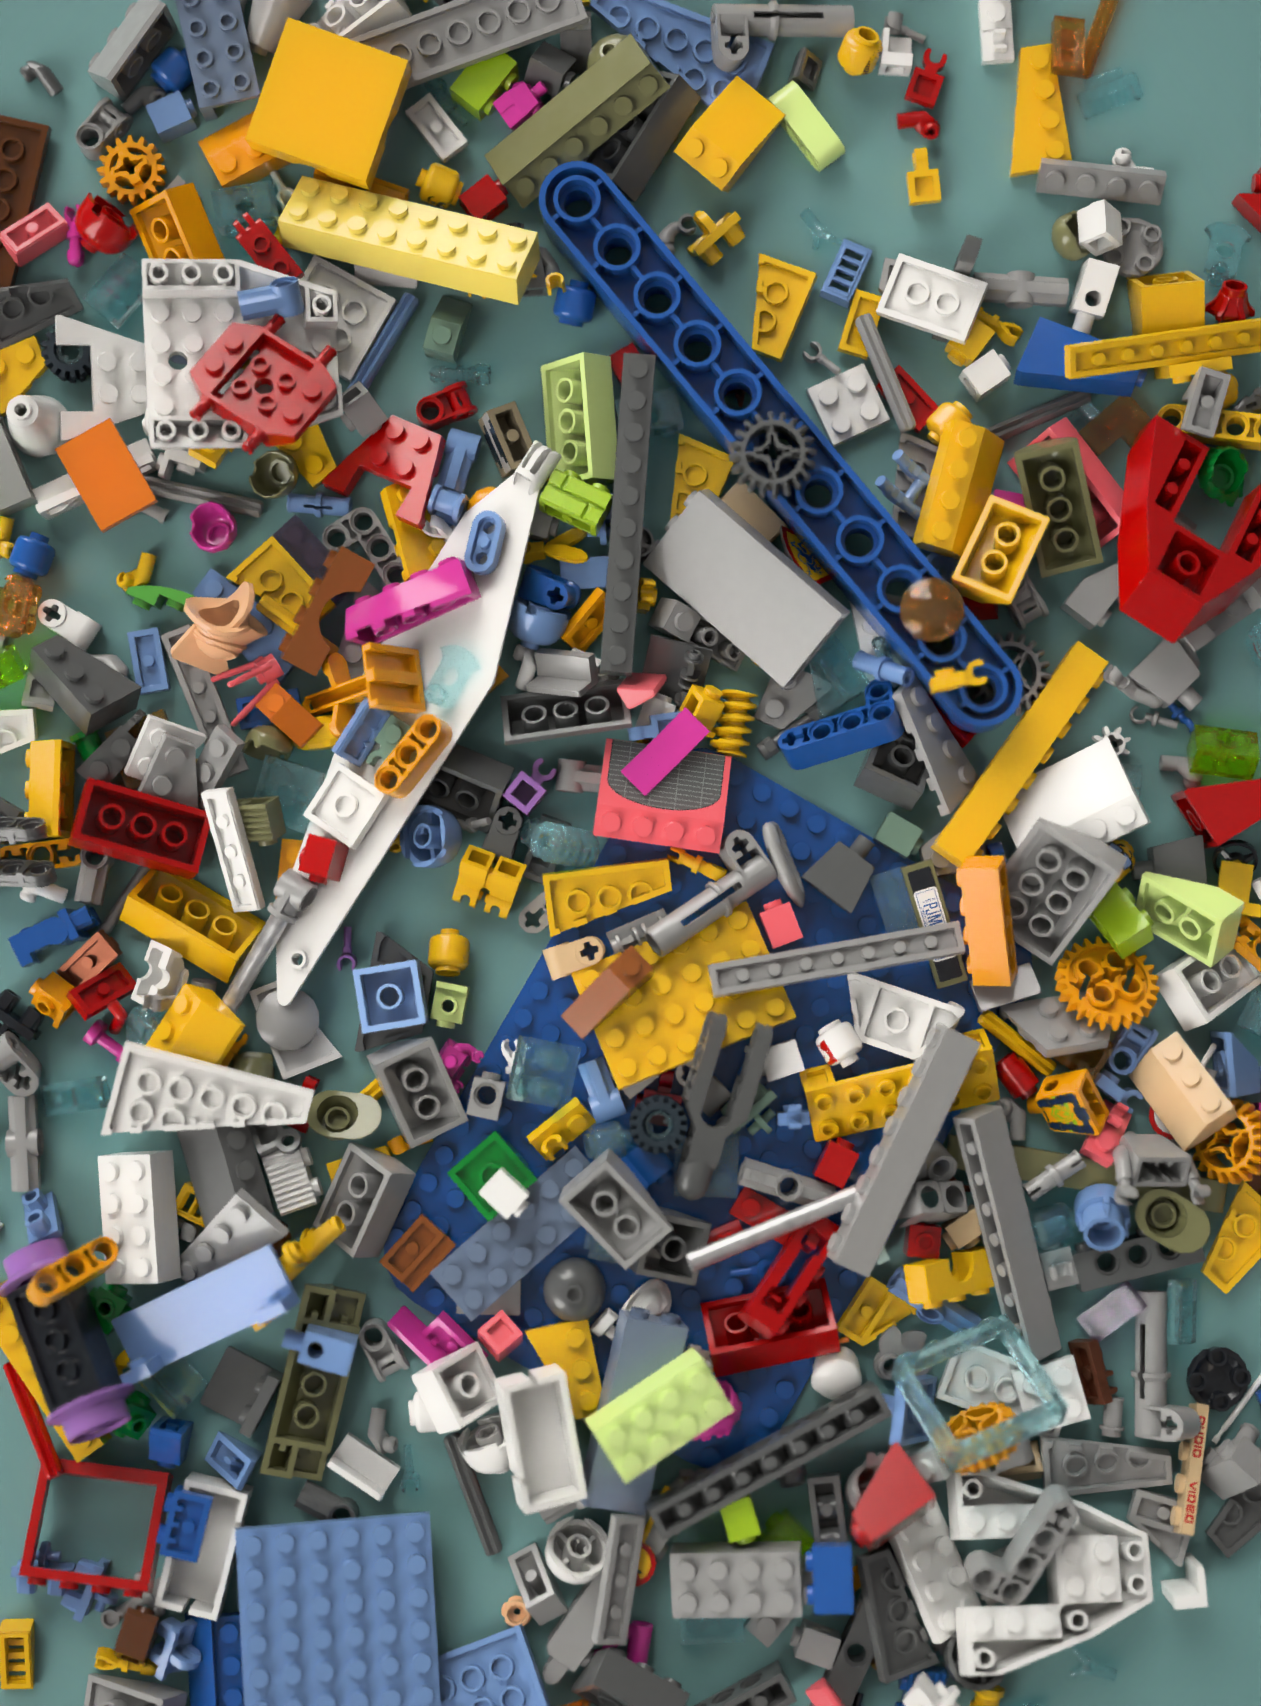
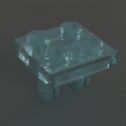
[505,1035,581,1109]

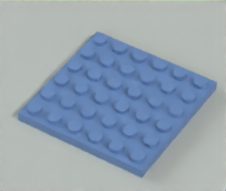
[235,1511,441,1706]

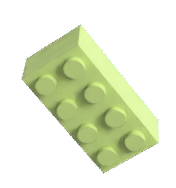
[584,1347,735,1484]

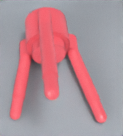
[211,653,284,727]

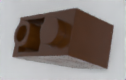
[114,1605,159,1667]

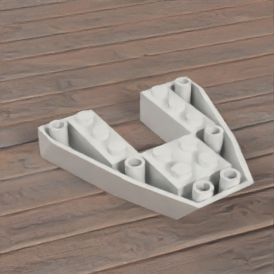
[946,1472,1154,1676]

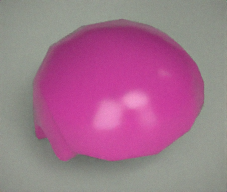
[190,501,238,553]

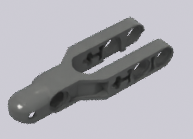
[0,816,57,887]
[675,1011,773,1200]

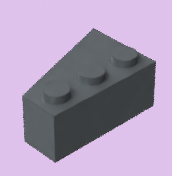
[28,634,142,736]

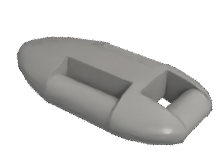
[762,821,805,908]

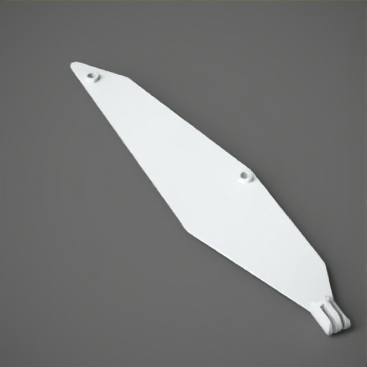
[276,440,562,1006]

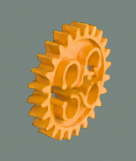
[1054,936,1160,1031]

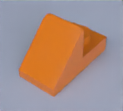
[255,682,323,748]

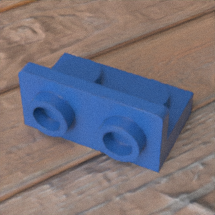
[156,1484,214,1563]

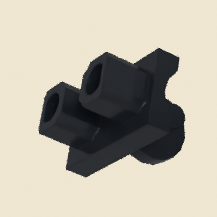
[0,989,46,1041]

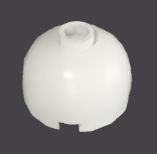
[457,1413,510,1474]
[545,1517,608,1585]

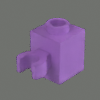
[502,758,557,817]

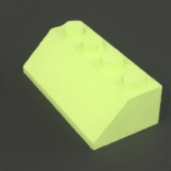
[541,352,617,485]

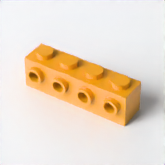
[956,856,1018,986]

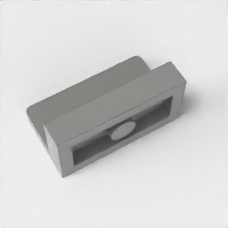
[526,648,599,697]

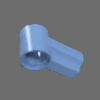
[237,276,305,321]
[437,428,482,494]
[578,1056,627,1124]

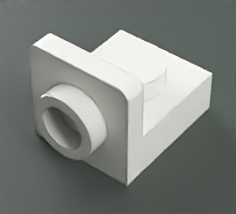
[156,450,207,481]

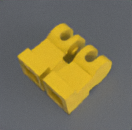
[452,844,527,919]

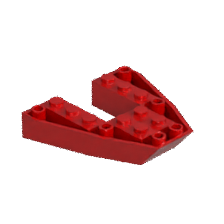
[1117,415,1261,644]

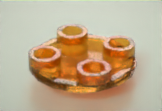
[900,578,964,642]

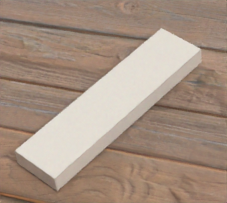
[201,787,266,913]

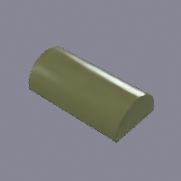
[1014,437,1104,578]

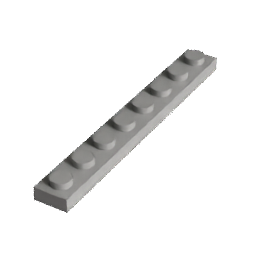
[707,921,966,998]

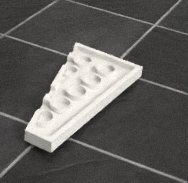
[101,1041,315,1135]

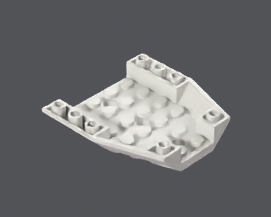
[141,259,343,449]

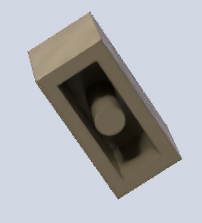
[478,401,533,479]

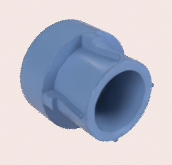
[1074,1183,1130,1252]

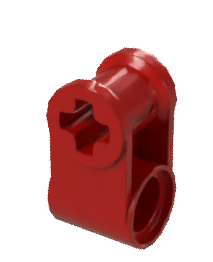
[416,381,478,431]

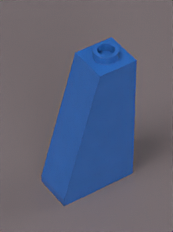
[1013,317,1148,397]

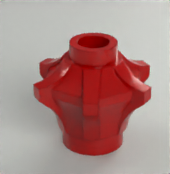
[1205,280,1255,324]

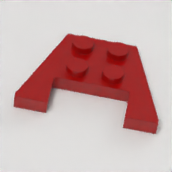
[321,415,446,530]

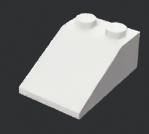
[1156,932,1261,1032]

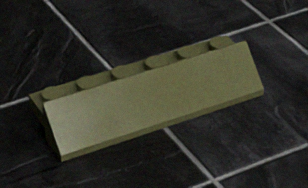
[485,33,670,209]
[260,1283,366,1481]

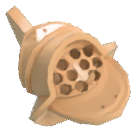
[170,581,268,675]

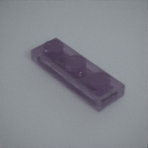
[272,515,351,606]

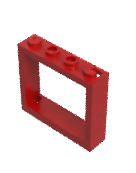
[19,1459,173,1599]

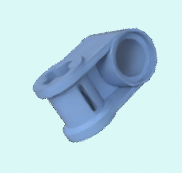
[427,484,469,527]
[1103,1021,1159,1075]

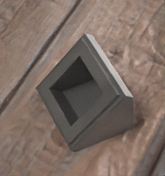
[787,47,823,91]

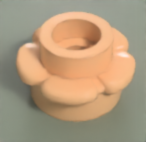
[501,1595,531,1627]

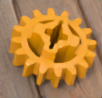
[97,135,167,206]

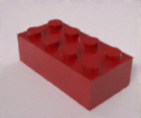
[67,777,210,880]

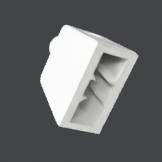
[1069,258,1120,335]

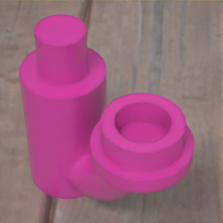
[593,1620,653,1664]

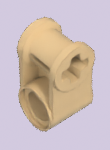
[542,936,606,981]

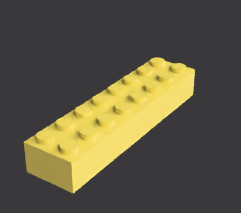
[278,175,540,305]

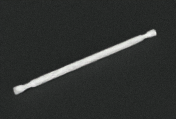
[1211,1374,1261,1444]

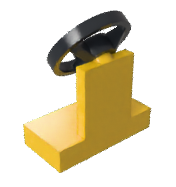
[1212,840,1261,919]

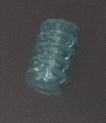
[530,821,600,869]

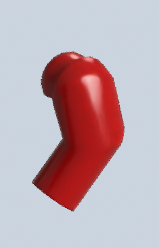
[896,111,941,140]

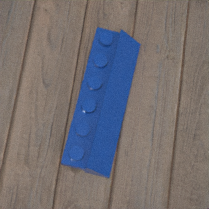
[185,1612,244,1706]

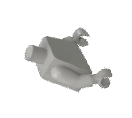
[1103,638,1203,711]
[1112,1131,1211,1206]

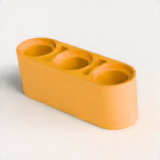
[374,714,453,799]
[27,1237,118,1307]

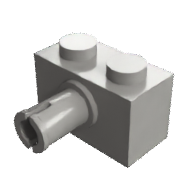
[1201,1423,1261,1500]

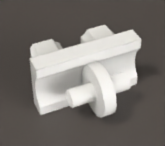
[903,1671,960,1706]

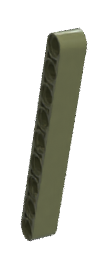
[947,1134,1228,1213]

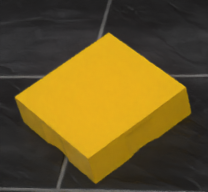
[245,17,412,191]

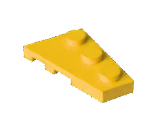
[524,1319,602,1420]

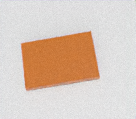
[55,418,158,533]

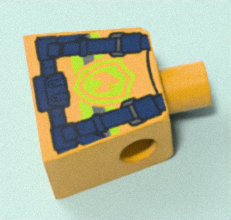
[1027,1069,1109,1135]

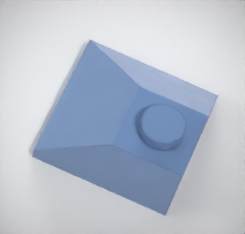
[1210,1030,1261,1097]

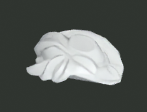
[616,1278,672,1325]

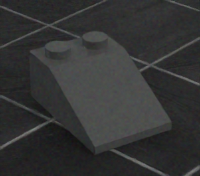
[853,729,929,811]

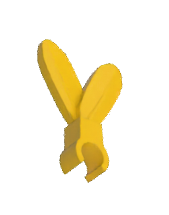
[523,527,589,564]

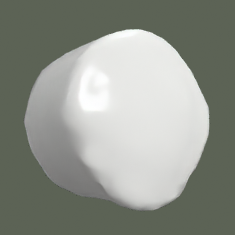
[811,1346,862,1400]

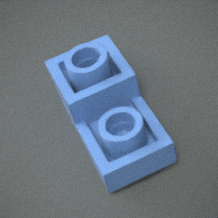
[560,556,608,589]

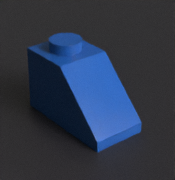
[149,1415,194,1468]

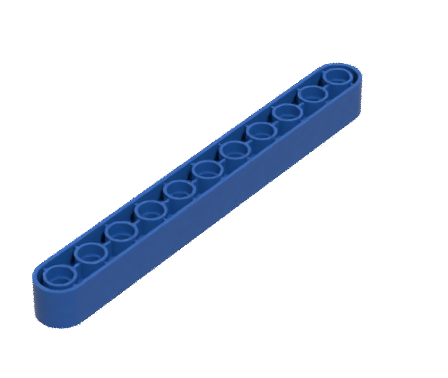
[539,161,1023,733]

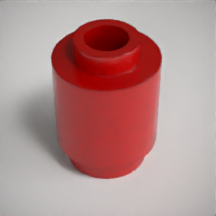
[995,1051,1039,1100]

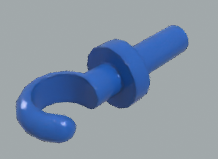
[1168,702,1197,734]

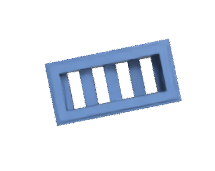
[819,238,873,309]

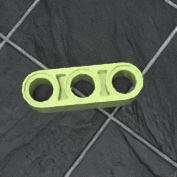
[767,81,846,172]

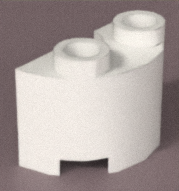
[130,939,189,1010]

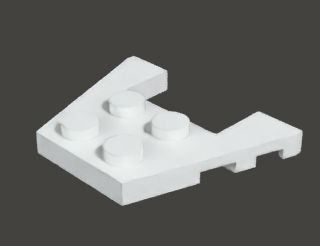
[55,315,147,441]

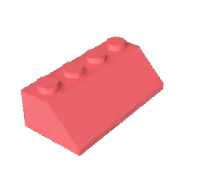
[1007,417,1123,548]

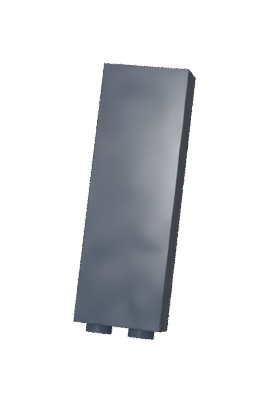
[580,1307,689,1515]

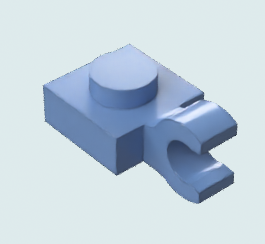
[628,711,681,741]
[1089,1068,1143,1113]
[776,1104,810,1129]

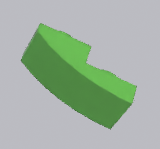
[126,585,195,612]

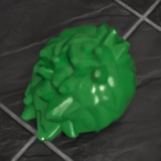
[1197,445,1249,507]

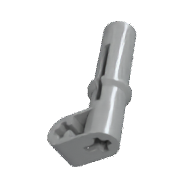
[710,0,855,72]
[644,830,777,957]
[0,1031,42,1097]
[1131,1290,1201,1442]

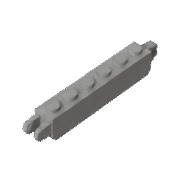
[542,1476,686,1686]

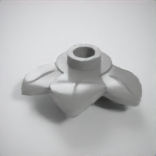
[873,1325,932,1380]

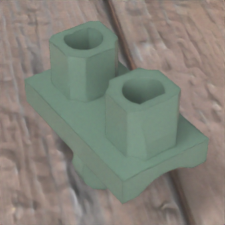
[720,1083,777,1136]

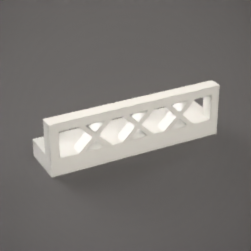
[32,438,157,520]

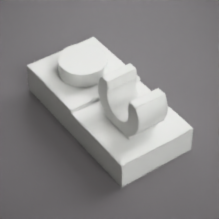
[978,0,1014,65]

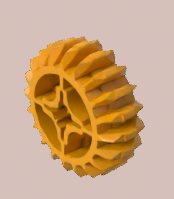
[1192,1098,1261,1185]
[935,1401,1023,1475]

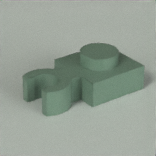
[366,714,411,766]

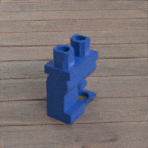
[8,906,102,967]

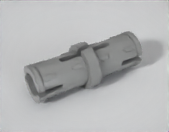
[1022,1149,1087,1202]

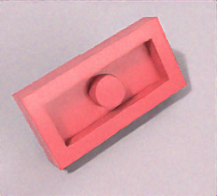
[1079,1099,1132,1168]

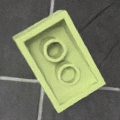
[1136,871,1244,968]

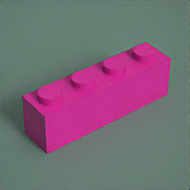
[345,557,481,645]

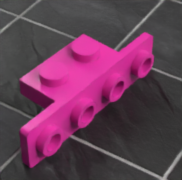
[387,1306,489,1365]

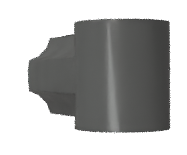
[294,1480,359,1520]

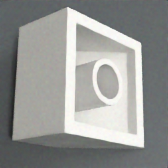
[411,1341,498,1434]

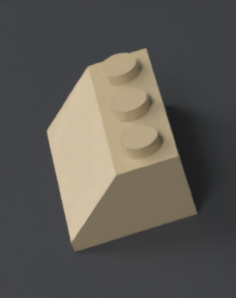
[1129,1031,1238,1152]

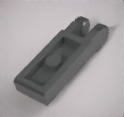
[76,709,145,783]

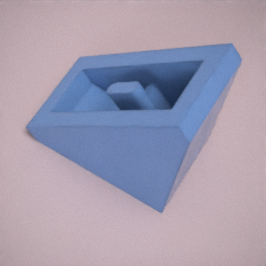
[204,1431,263,1491]

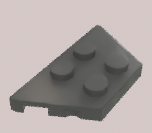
[355,931,434,1052]

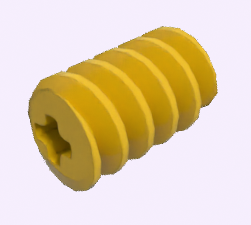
[709,689,758,758]

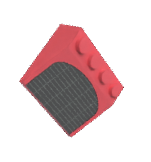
[593,738,732,854]

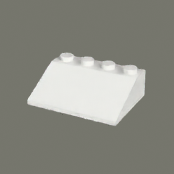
[1003,737,1151,848]

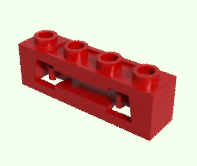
[737,1217,840,1340]

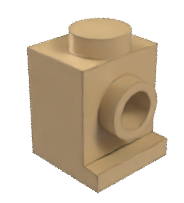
[941,1204,982,1251]

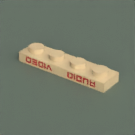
[1170,1403,1210,1536]

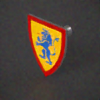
[780,525,832,585]

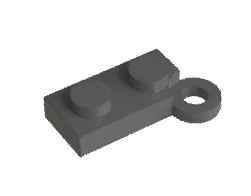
[248,1124,302,1158]

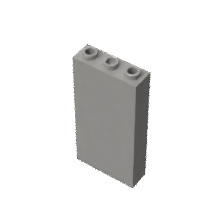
[643,489,850,688]

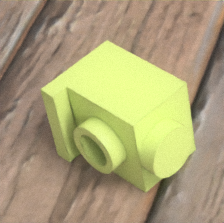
[430,981,470,1029]

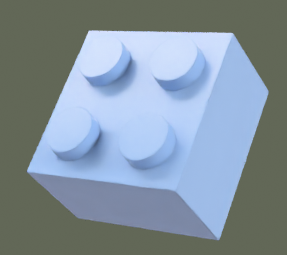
[352,959,429,1034]

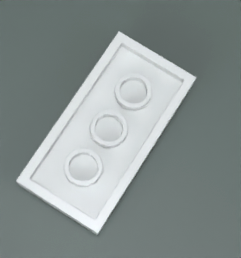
[935,1336,1062,1437]
[889,1499,982,1644]

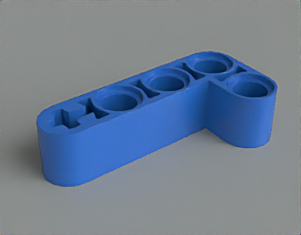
[778,679,905,770]

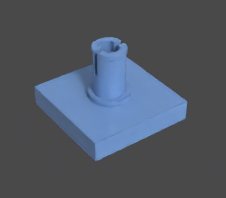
[882,1374,937,1446]

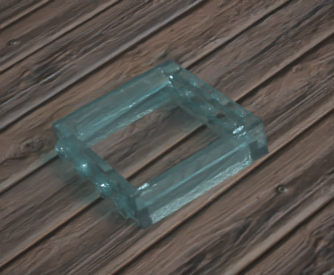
[891,1313,1069,1473]

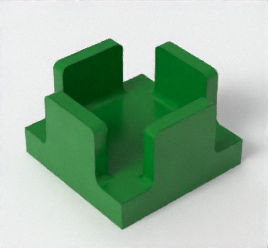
[447,1131,538,1222]

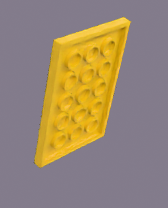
[571,901,796,1091]

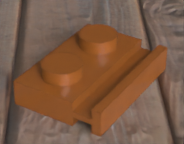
[379,1213,457,1292]

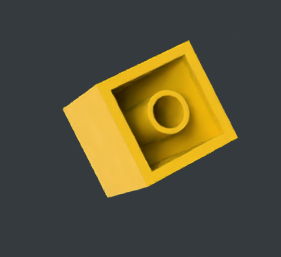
[1127,271,1205,336]

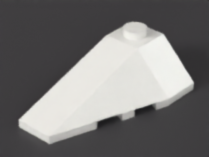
[309,0,412,39]

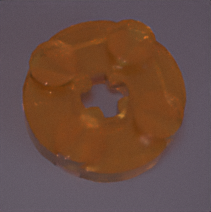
[0,574,42,638]

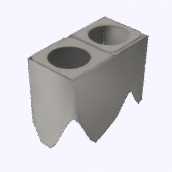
[897,1181,968,1228]

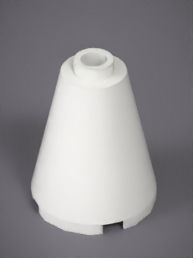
[6,395,69,458]

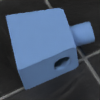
[281,1324,358,1377]

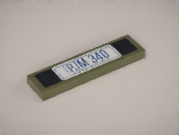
[900,859,968,989]

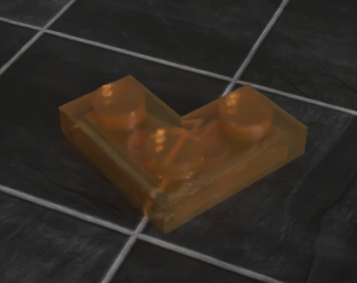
[1078,396,1151,457]

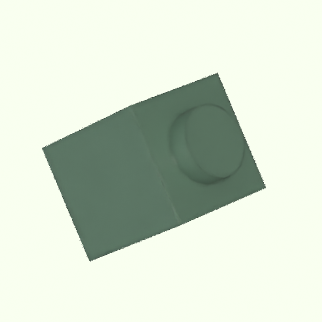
[872,811,924,859]

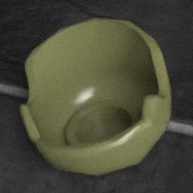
[1051,210,1091,261]
[249,450,299,498]
[242,725,294,763]

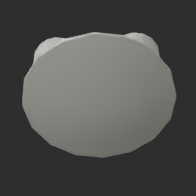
[1102,217,1163,278]
[256,990,319,1051]

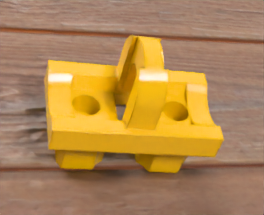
[686,210,745,266]

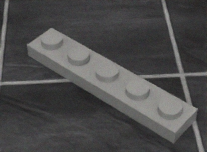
[160,624,250,779]

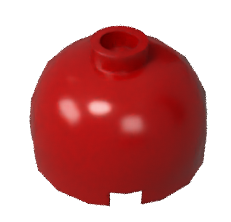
[75,193,139,255]

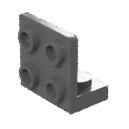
[200,1346,283,1438]

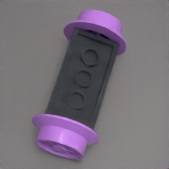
[0,1238,135,1444]

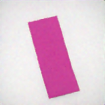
[620,707,710,796]

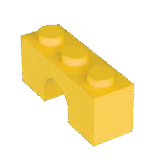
[903,1246,995,1309]

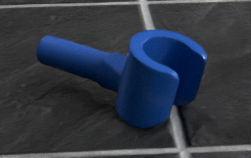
[730,1259,772,1278]

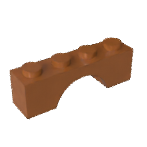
[278,546,376,677]

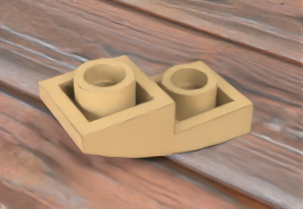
[720,482,787,543]

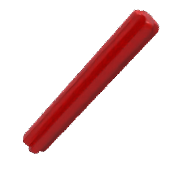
[3,1361,64,1480]

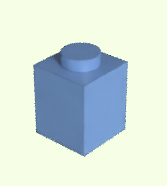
[145,91,198,144]

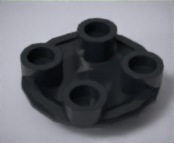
[1186,1346,1251,1412]

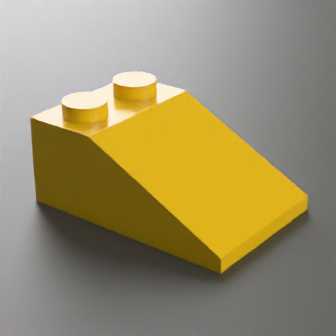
[674,75,786,192]

